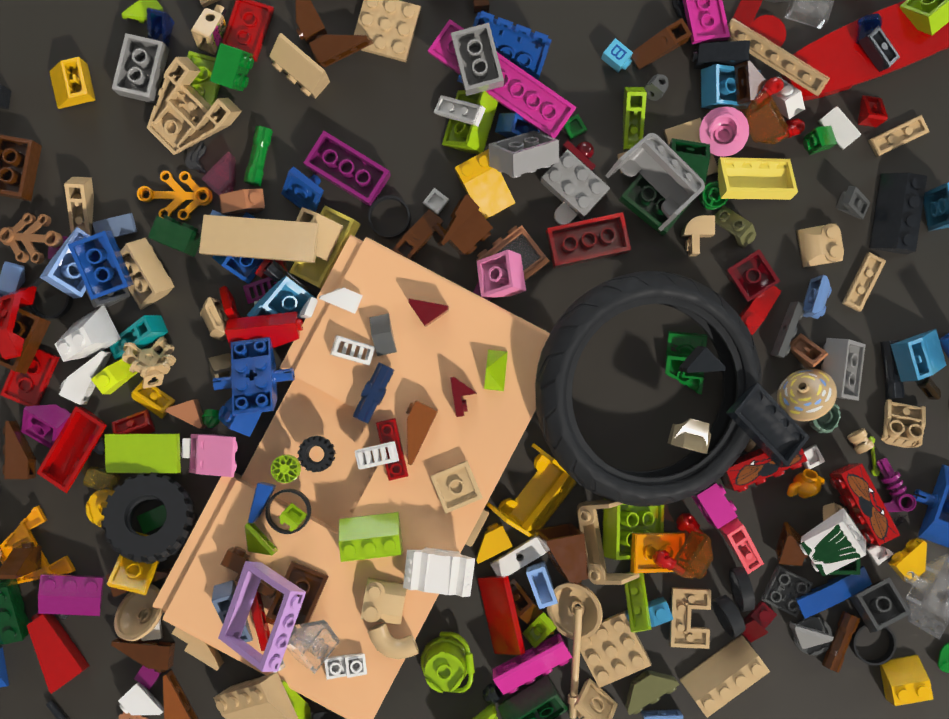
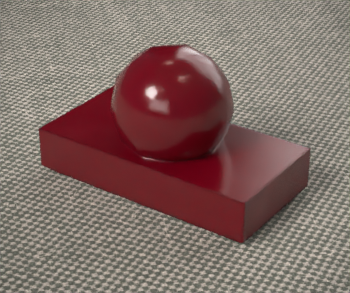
[562,140,596,171]

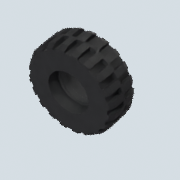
[101,472,196,564]

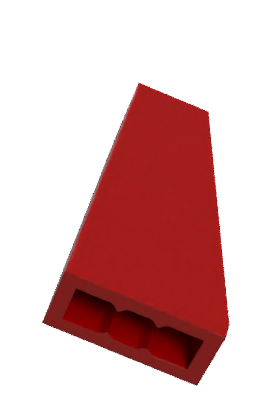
[225,311,303,349]
[27,613,90,694]

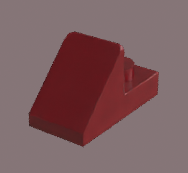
[450,377,477,417]
[741,601,777,642]

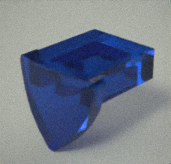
[856,13,882,44]

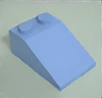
[39,227,90,298]

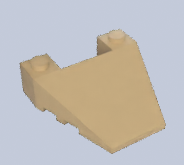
[147,57,242,155]

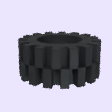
[297,436,336,472]

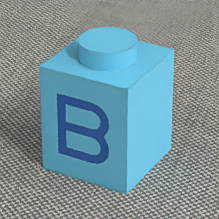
[601,38,633,73]

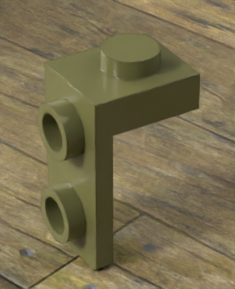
[715,206,756,249]

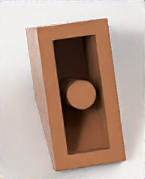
[219,189,265,214]

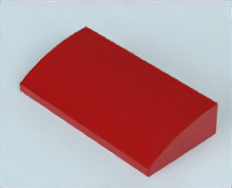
[37,406,107,493]

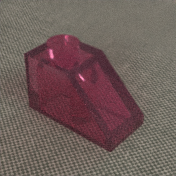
[202,151,236,195]

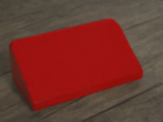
[732,0,763,28]
[111,409,155,434]

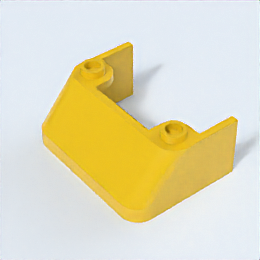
[486,443,576,537]

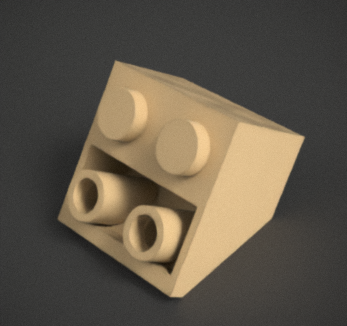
[296,207,344,261]

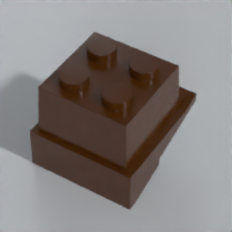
[432,194,493,255]

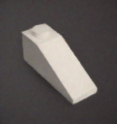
[59,351,112,405]

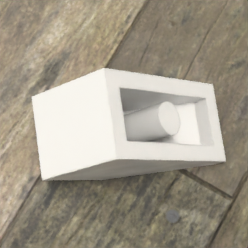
[118,682,164,715]

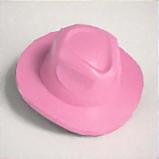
[699,107,749,157]

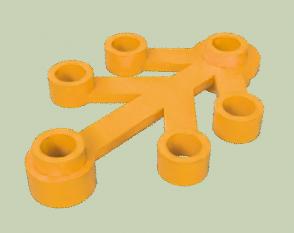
[137,170,213,221]

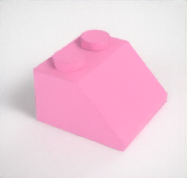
[476,250,526,298]

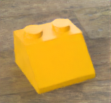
[880,655,933,706]

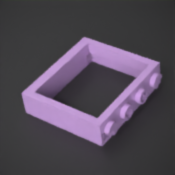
[218,561,306,672]

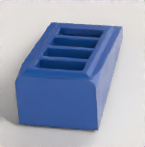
[248,482,276,524]

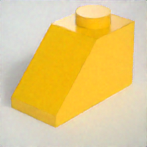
[476,523,513,564]

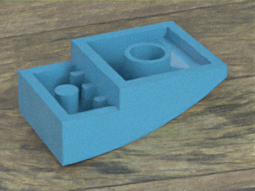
[247,276,316,319]

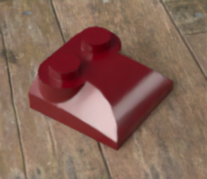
[725,249,780,302]

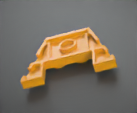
[0,505,76,584]

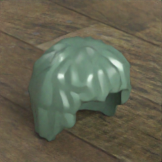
[808,403,841,433]

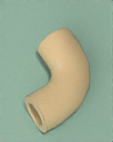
[367,623,419,660]

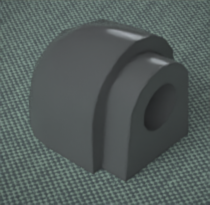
[644,74,669,101]

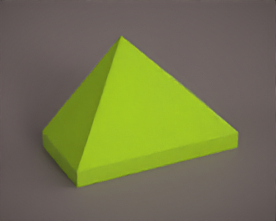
[484,350,508,391]
[245,523,278,556]

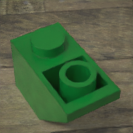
[803,126,837,155]

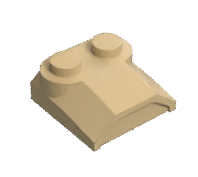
[361,578,407,625]

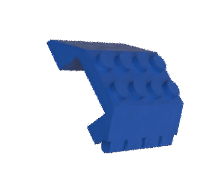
[457,11,552,83]

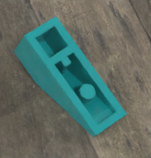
[109,315,168,360]

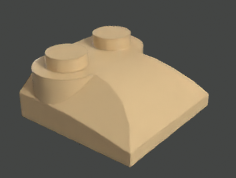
[797,223,844,268]

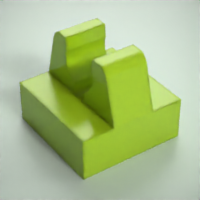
[279,503,307,531]

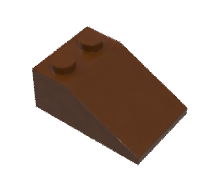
[266,561,329,637]

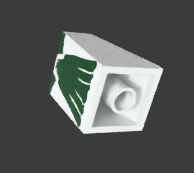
[800,508,866,576]

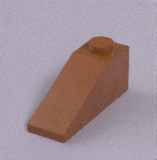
[406,401,438,465]
[163,670,198,719]

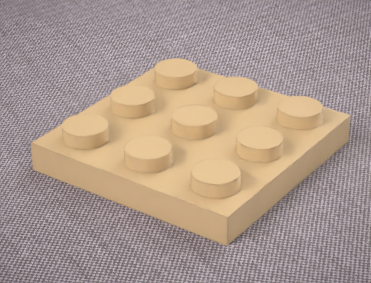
[354,0,421,62]
[580,611,652,688]

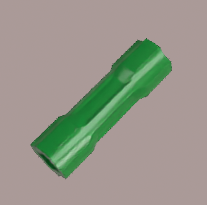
[243,126,273,186]

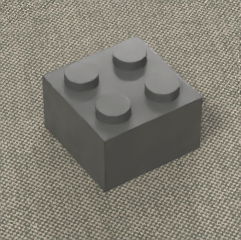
[849,577,911,633]

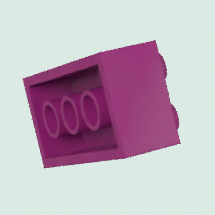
[303,130,391,206]

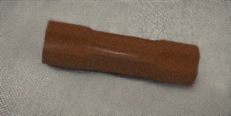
[822,611,861,673]

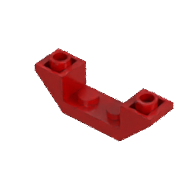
[0,286,37,360]

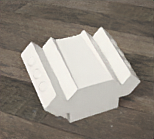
[403,547,475,597]

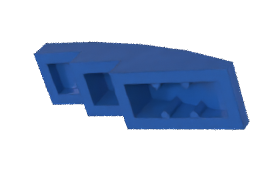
[795,566,872,618]

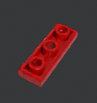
[376,418,409,481]

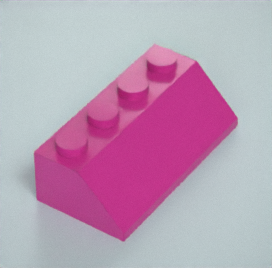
[492,633,572,695]

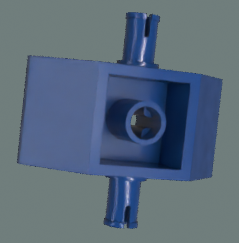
[213,337,295,416]
[913,464,949,548]

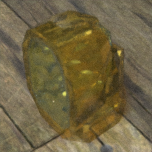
[83,466,120,491]

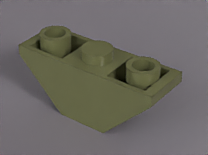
[625,670,679,715]

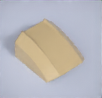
[200,297,228,341]

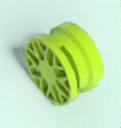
[271,454,301,483]

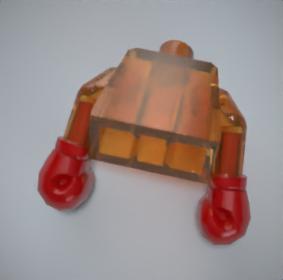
[745,77,805,144]
[653,513,713,579]

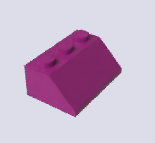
[38,574,105,616]

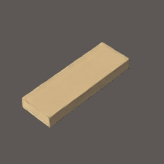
[868,115,930,157]
[842,252,886,312]

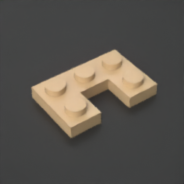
[669,587,712,649]

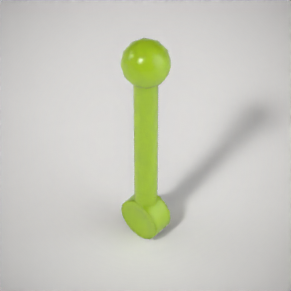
[868,436,880,476]

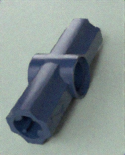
[353,363,394,424]

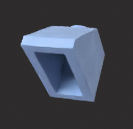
[526,561,558,609]

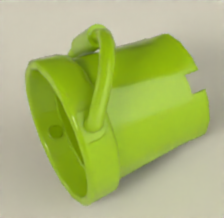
[420,632,475,693]

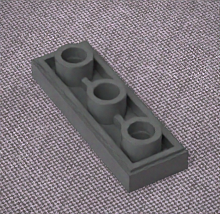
[770,301,804,358]

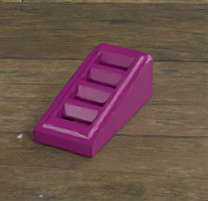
[243,277,277,304]

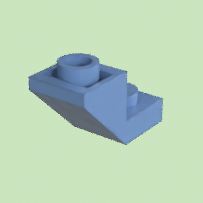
[0,261,25,297]

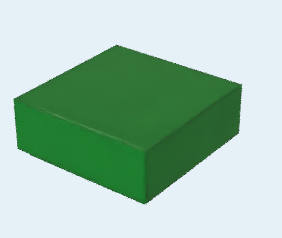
[563,114,587,141]

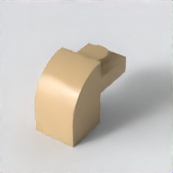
[681,215,715,256]

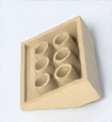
[213,672,299,719]

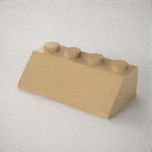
[679,635,770,718]

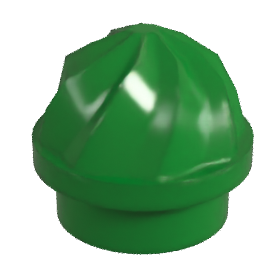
[201,409,220,428]

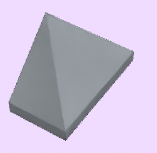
[789,622,834,650]

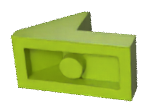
[522,612,557,648]

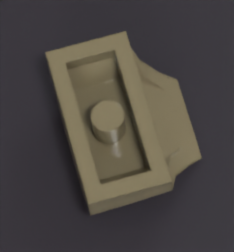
[667,418,711,454]

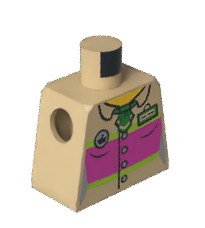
[191,5,227,55]

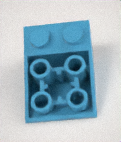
[891,329,946,382]

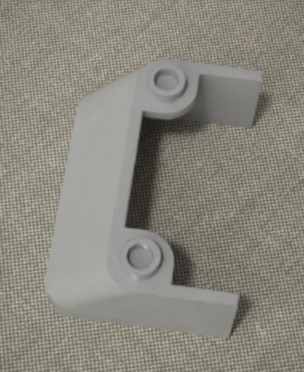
[605,133,705,231]

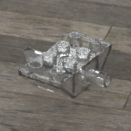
[904,553,949,640]

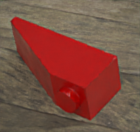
[739,286,782,335]

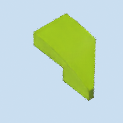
[122,0,163,24]

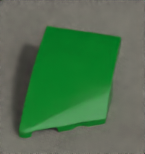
[665,331,708,394]

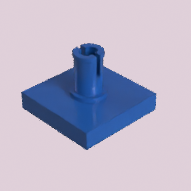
[281,166,324,212]

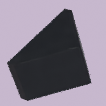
[679,346,725,373]

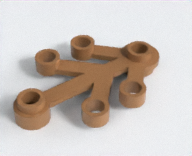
[0,213,63,264]

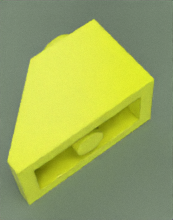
[91,359,138,394]

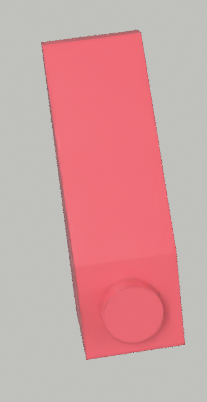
[719,518,764,574]

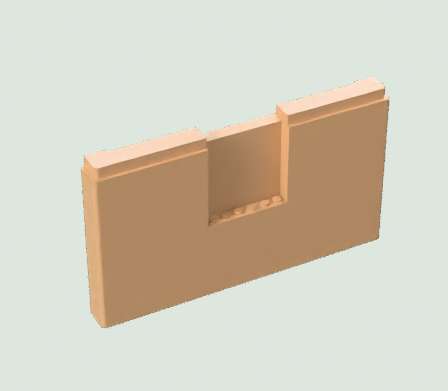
[152,235,550,719]

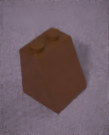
[534,523,589,584]

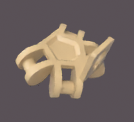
[122,336,176,389]

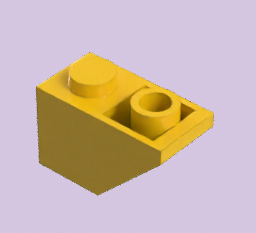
[888,538,927,584]

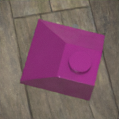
[21,404,71,449]

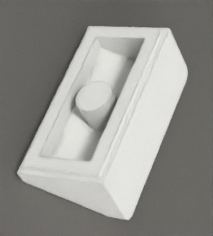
[818,106,861,150]

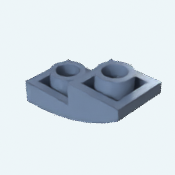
[92,213,137,237]

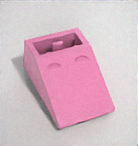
[189,434,238,477]

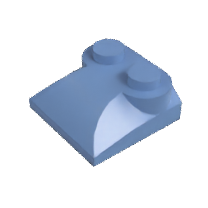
[803,275,832,319]

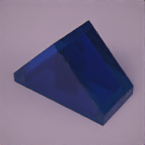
[147,8,174,47]

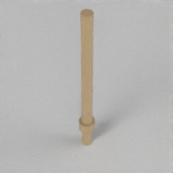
[568,606,583,719]

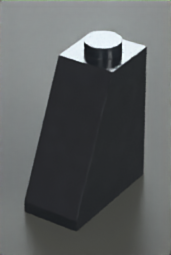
[692,40,750,69]

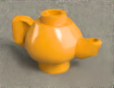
[786,469,825,498]

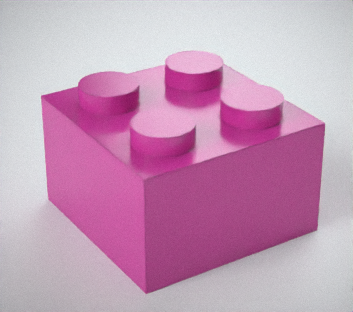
[691,482,738,529]

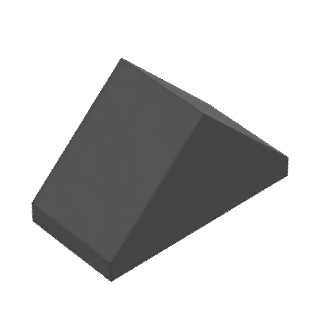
[369,313,397,356]

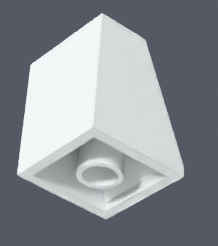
[55,305,121,362]

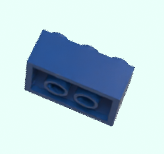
[212,212,264,284]
[68,230,134,300]

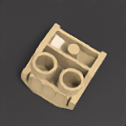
[881,399,926,448]

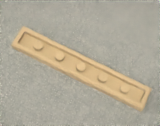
[728,18,830,96]

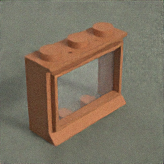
[476,225,550,298]

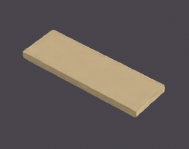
[199,215,319,263]

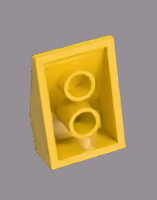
[455,149,515,219]

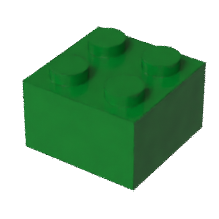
[210,43,254,91]

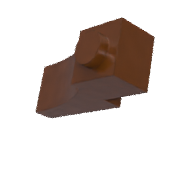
[220,547,277,598]

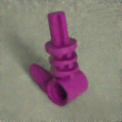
[876,458,916,512]

